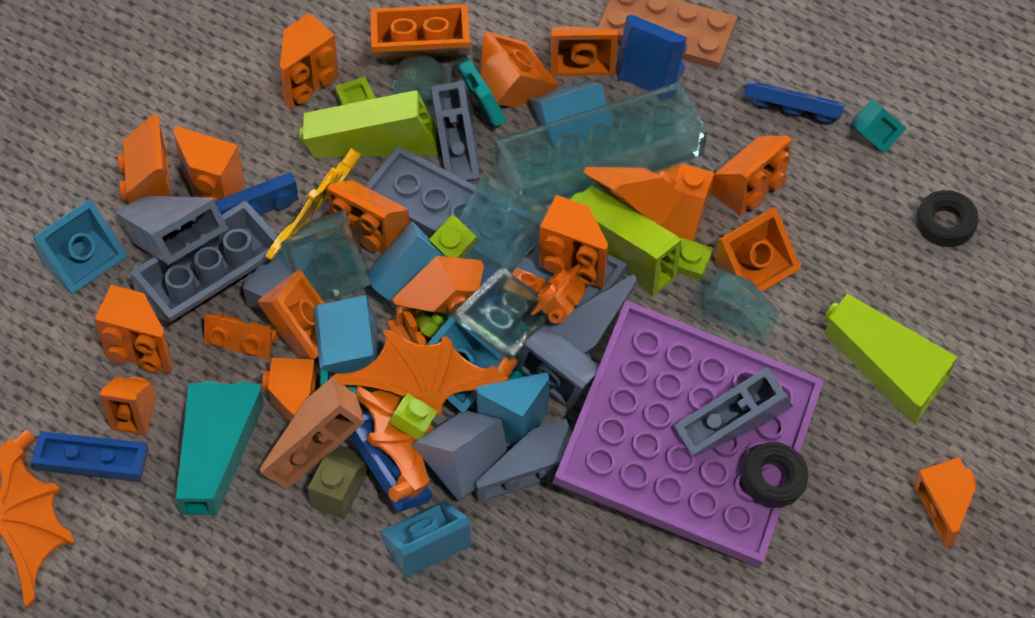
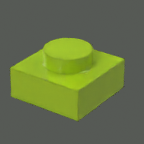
[334,77,375,105]
[429,214,480,258]
[677,238,714,281]
[415,310,450,338]
[388,392,438,440]

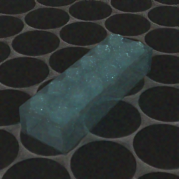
[495,82,707,212]

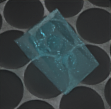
[459,174,548,298]
[451,267,550,360]

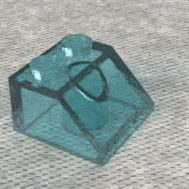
[281,209,371,301]

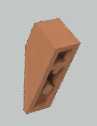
[260,377,365,490]

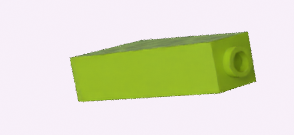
[299,90,438,157]
[570,185,681,297]
[824,293,957,424]

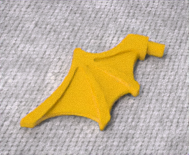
[265,147,362,260]

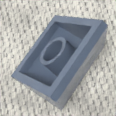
[515,324,599,410]
[412,411,508,501]

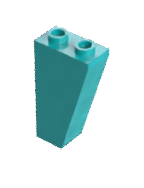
[176,381,264,515]

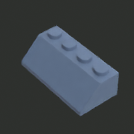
[130,200,286,322]

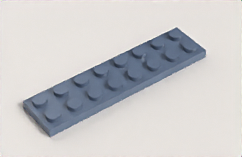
[365,146,627,310]

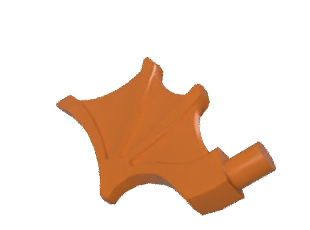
[332,329,518,415]
[356,386,434,502]
[0,430,75,609]

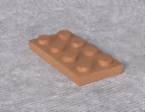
[598,0,738,70]

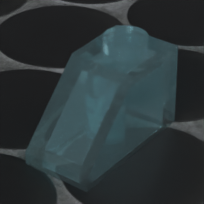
[702,268,780,341]

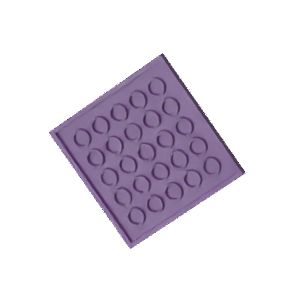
[552,300,824,568]

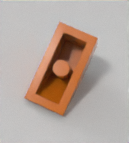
[262,357,317,424]
[100,376,157,436]
[914,457,976,548]

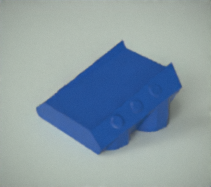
[616,14,687,99]

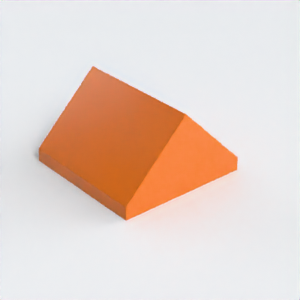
[715,207,801,301]
[256,269,325,360]

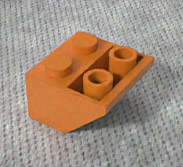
[280,13,339,110]
[712,135,792,216]
[327,180,410,254]
[539,195,608,289]
[94,285,173,373]

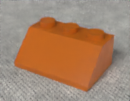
[371,4,470,60]

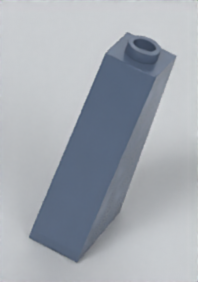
[115,196,228,265]

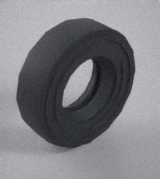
[916,190,978,247]
[741,442,809,508]

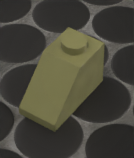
[308,445,370,520]

